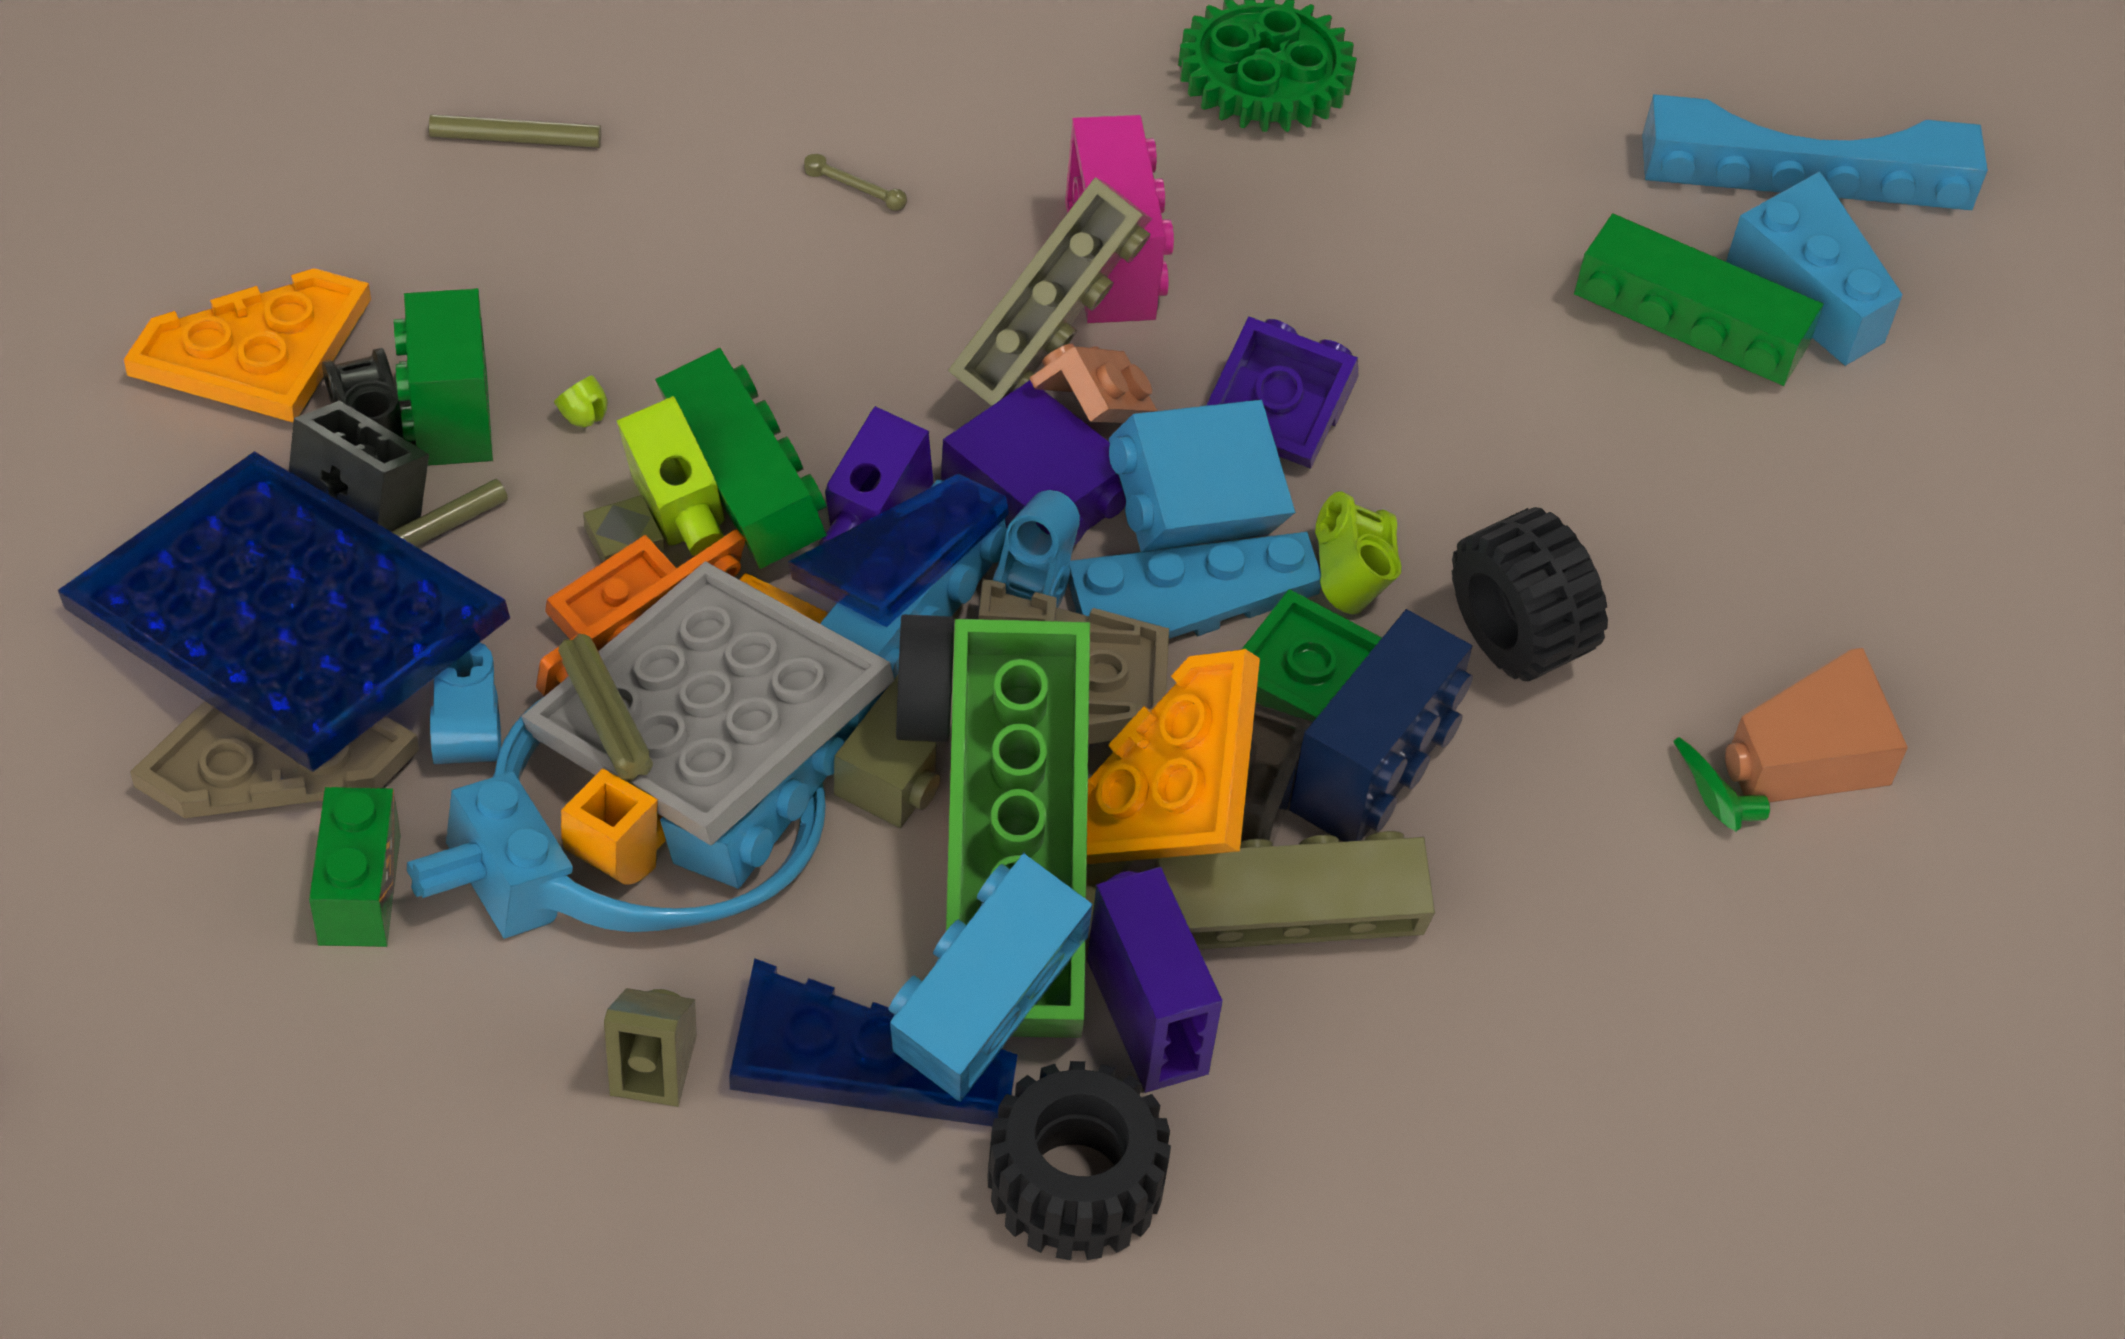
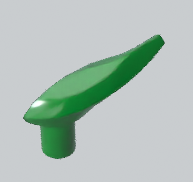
[1673,737,1770,832]

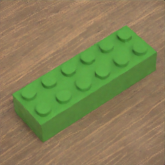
[946,619,1090,1038]

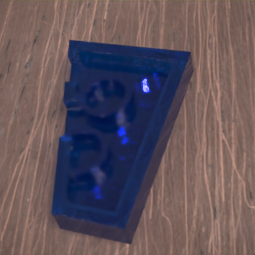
[788,474,1009,628]

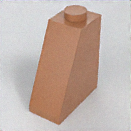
[1725,648,1908,803]

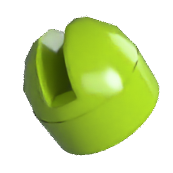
[554,375,608,428]

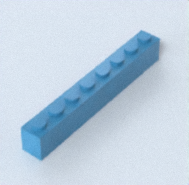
[660,479,1007,889]

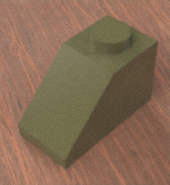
[834,675,940,829]
[604,988,697,1107]

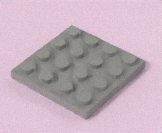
[521,561,894,846]

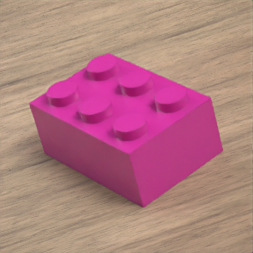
[1065,115,1174,323]

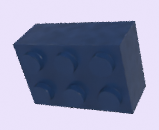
[1289,609,1473,842]

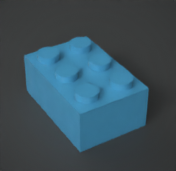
[888,853,1093,1102]

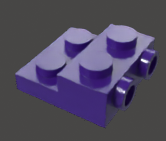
[1206,316,1359,469]

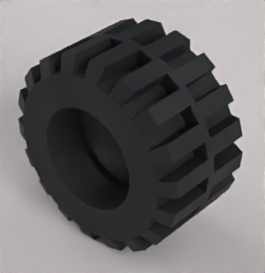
[1451,507,1608,681]
[987,1061,1171,1260]

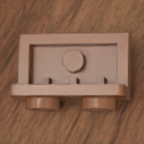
[1029,344,1157,423]

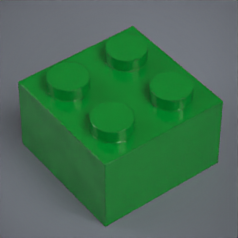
[394,288,493,466]

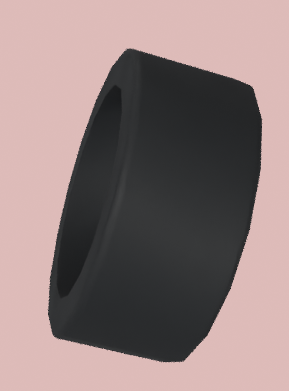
[896,614,954,742]

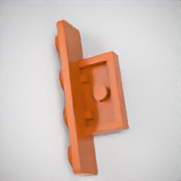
[536,529,746,696]

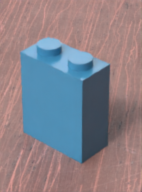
[1108,400,1296,552]

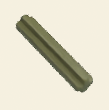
[558,634,653,781]

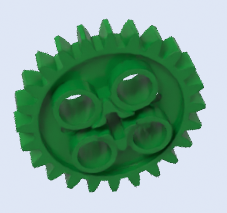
[1178,0,1357,132]

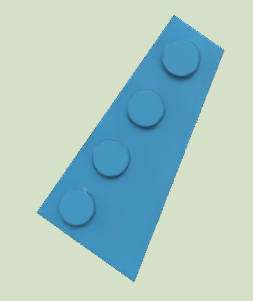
[1068,532,1321,639]

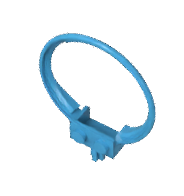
[407,695,826,939]

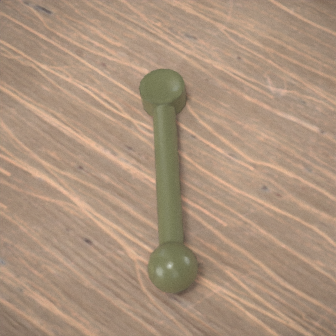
[804,154,907,211]

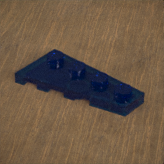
[729,958,1018,1127]

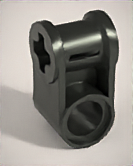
[322,347,404,439]

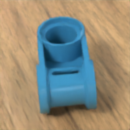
[993,490,1080,608]
[430,639,501,764]

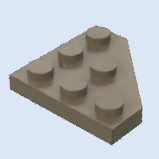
[130,644,419,819]

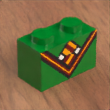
[309,787,401,947]

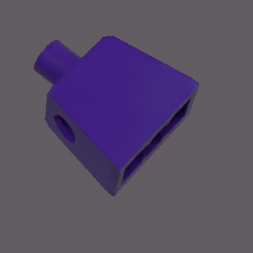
[819,406,934,565]

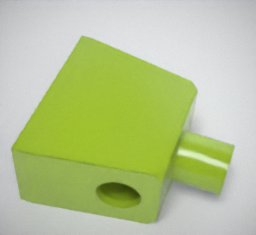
[616,396,725,556]

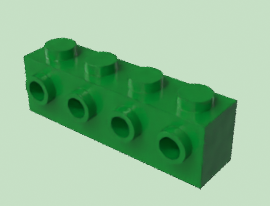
[1574,213,1824,386]
[655,347,827,569]

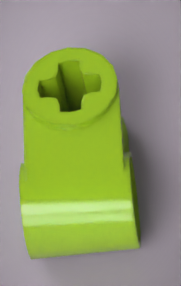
[1315,491,1402,615]

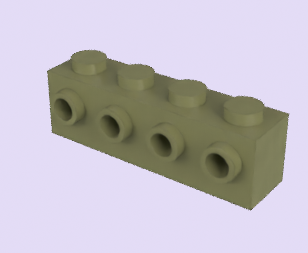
[948,177,1152,406]
[1154,831,1435,950]

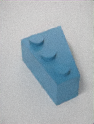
[1726,171,1903,366]

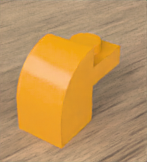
[561,768,666,885]

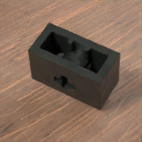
[287,400,429,537]

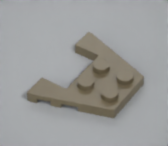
[979,579,1169,744]

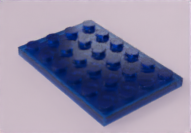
[57,451,510,772]

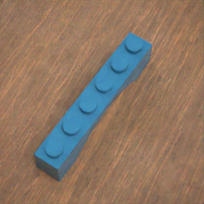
[1642,94,1988,210]

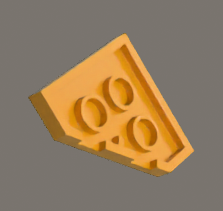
[123,268,371,422]
[1087,649,1260,864]

